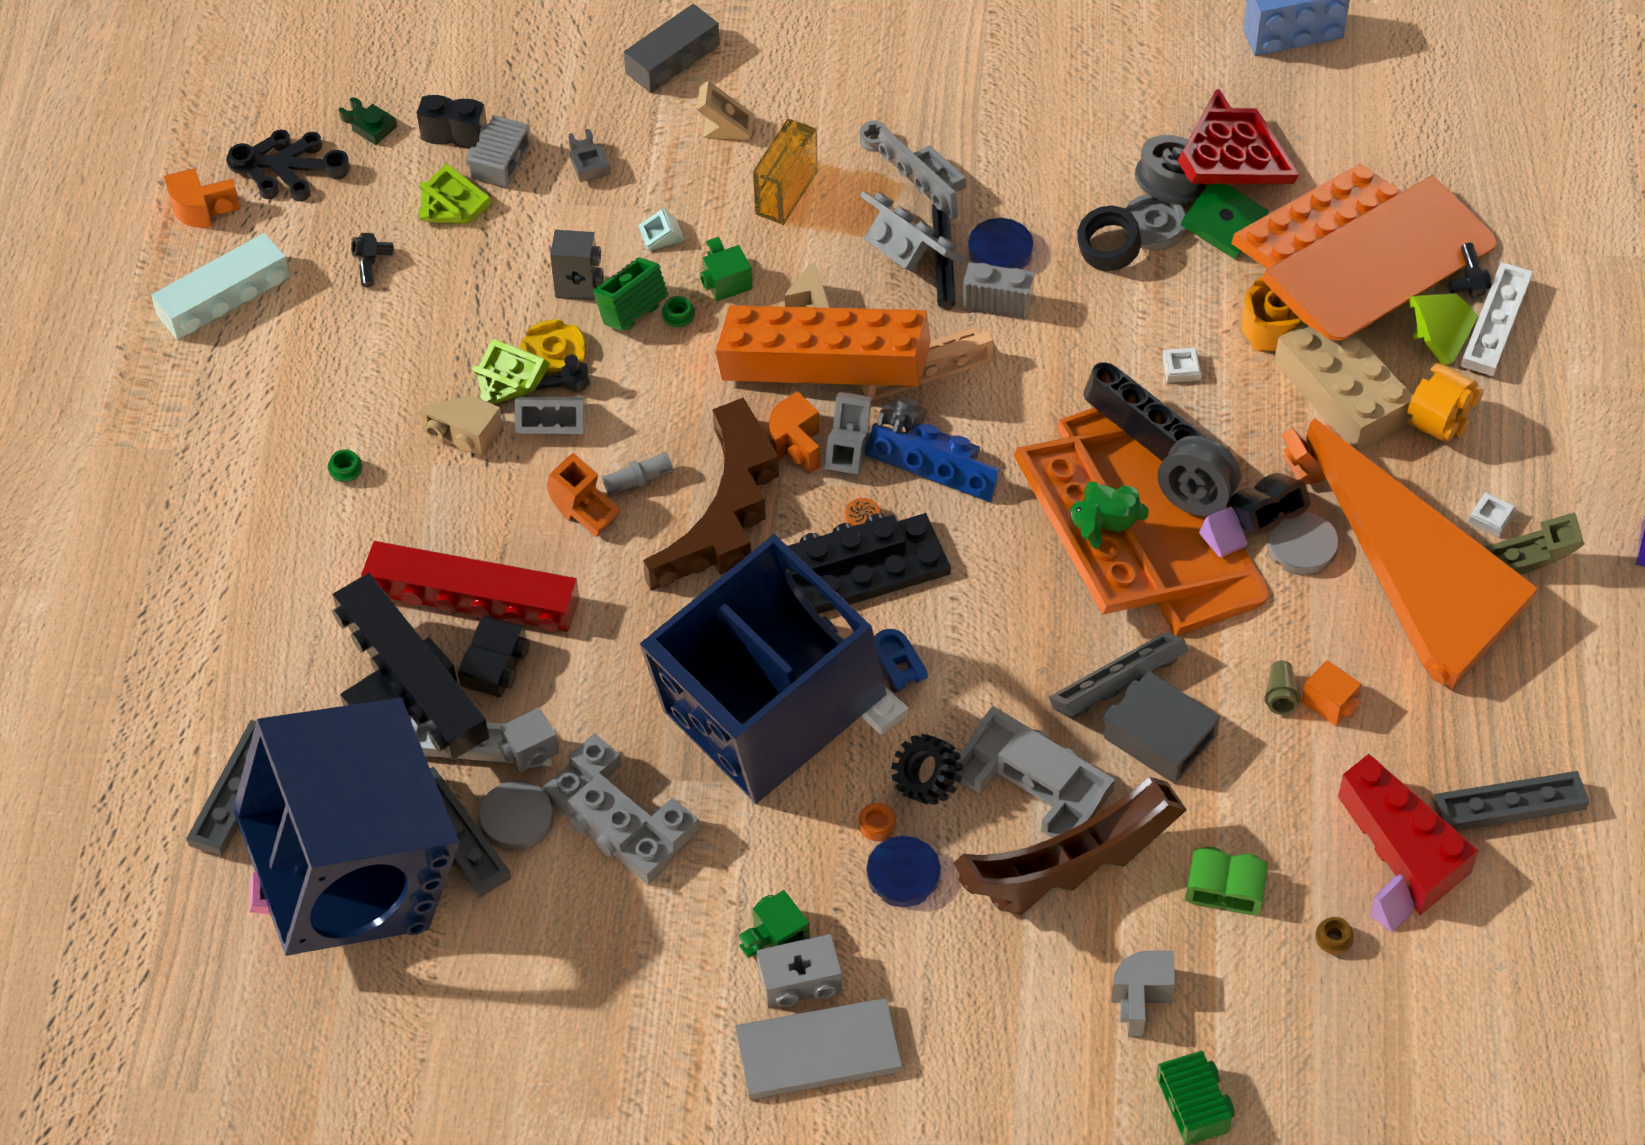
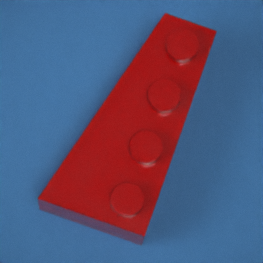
[1338,754,1478,916]

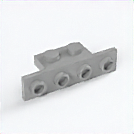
[878,127,967,219]
[860,191,965,272]

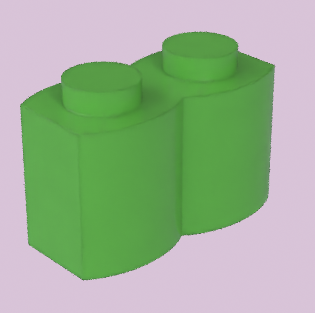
[1185,847,1268,915]

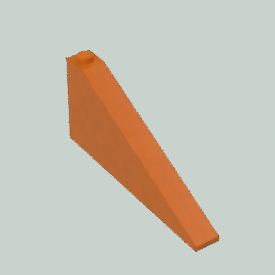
[1306,418,1538,689]

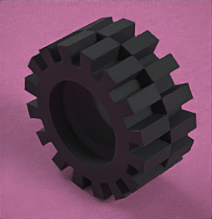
[891,734,963,805]

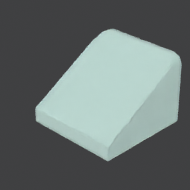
[638,208,685,251]

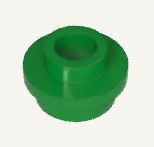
[662,296,695,327]
[328,449,363,482]

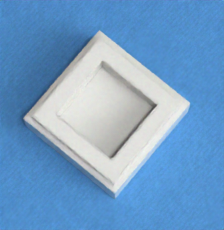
[1162,347,1201,383]
[1468,492,1516,538]

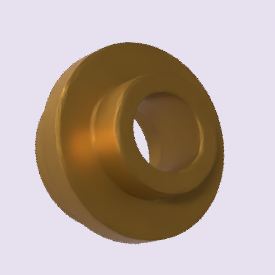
[1315,917,1354,954]

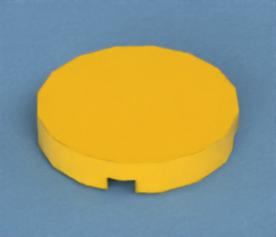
[520,319,587,376]

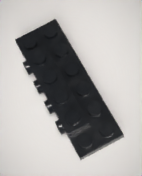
[788,513,951,614]

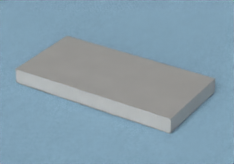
[736,998,902,1100]

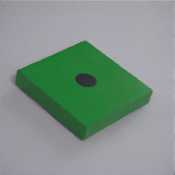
[1180,184,1269,259]

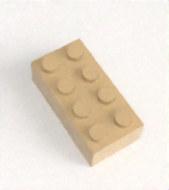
[1274,323,1413,451]

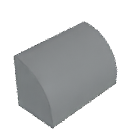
[515,396,587,434]

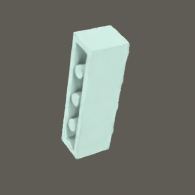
[151,232,290,340]

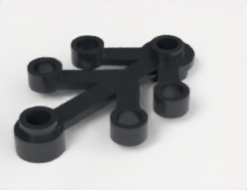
[226,129,350,201]

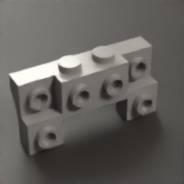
[956,706,1115,838]
[543,733,700,885]

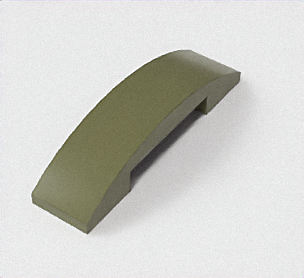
[1485,512,1585,575]

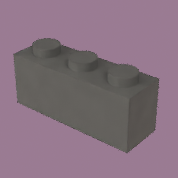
[623,4,720,93]

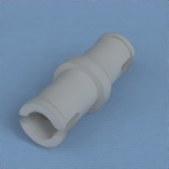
[602,451,674,497]

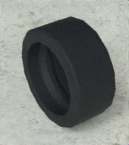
[1077,205,1142,271]

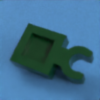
[338,97,397,145]

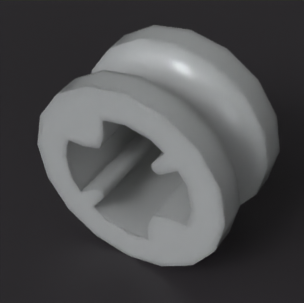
[860,121,887,151]

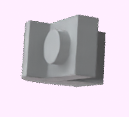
[824,392,873,475]
[1111,951,1175,1037]

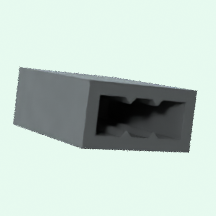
[1103,671,1220,784]

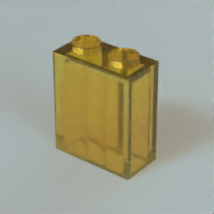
[753,118,818,225]

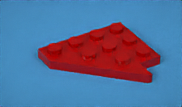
[1177,89,1299,184]

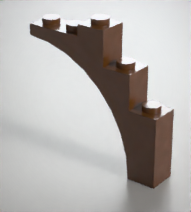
[643,397,779,590]
[953,777,1187,915]

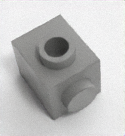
[498,707,559,772]

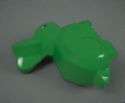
[1070,481,1149,549]

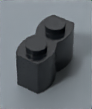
[417,95,487,148]
[1226,473,1311,534]
[458,615,530,698]

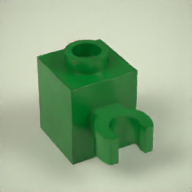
[700,237,753,302]
[739,890,810,958]

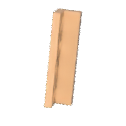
[861,326,994,401]

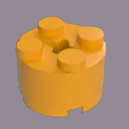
[1241,276,1304,352]
[1407,363,1484,442]

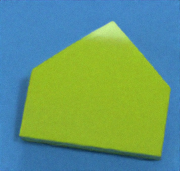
[419,163,493,223]
[1409,294,1478,365]
[472,338,551,404]

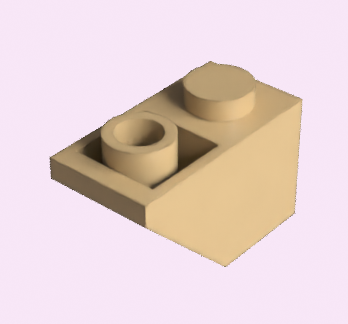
[420,395,503,457]

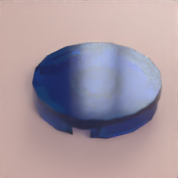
[968,218,1034,269]
[866,836,941,907]

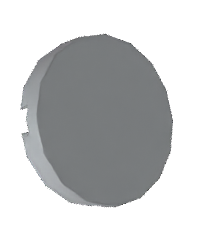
[1122,194,1186,251]
[1267,512,1339,575]
[479,781,553,850]

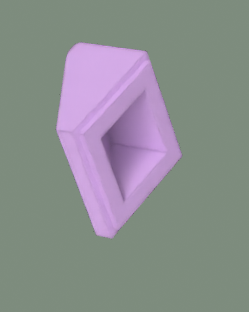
[1199,507,1248,558]
[1371,874,1415,931]

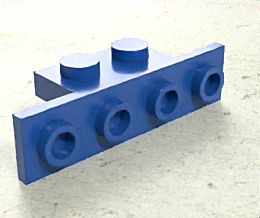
[865,423,1000,502]

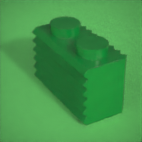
[593,257,669,331]
[1156,1050,1235,1145]

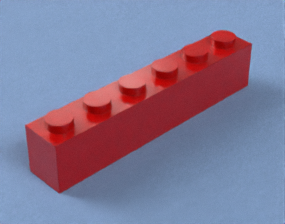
[361,541,579,632]

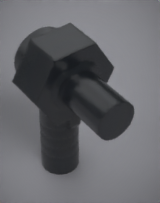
[351,233,394,287]
[1448,242,1491,298]
[536,354,590,392]

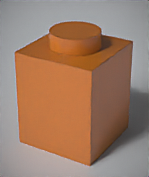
[1301,660,1362,726]

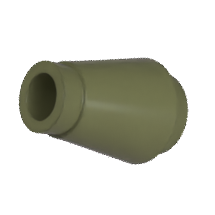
[1265,660,1301,715]

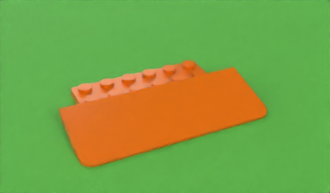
[1232,164,1496,340]
[1014,408,1269,636]

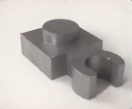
[568,129,611,182]
[877,397,927,433]

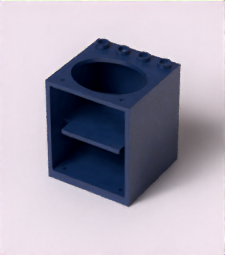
[640,534,887,804]
[233,697,460,956]

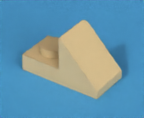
[697,81,754,140]
[784,263,830,308]

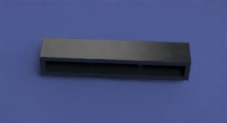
[332,573,489,761]

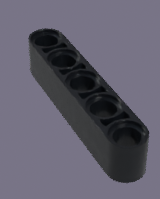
[1083,362,1216,485]

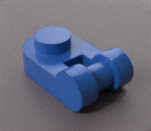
[874,629,928,693]

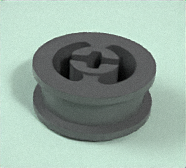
[1135,135,1205,204]
[1157,436,1241,516]

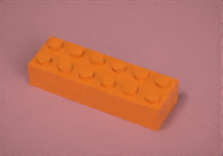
[716,305,931,387]

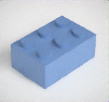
[1243,0,1350,56]

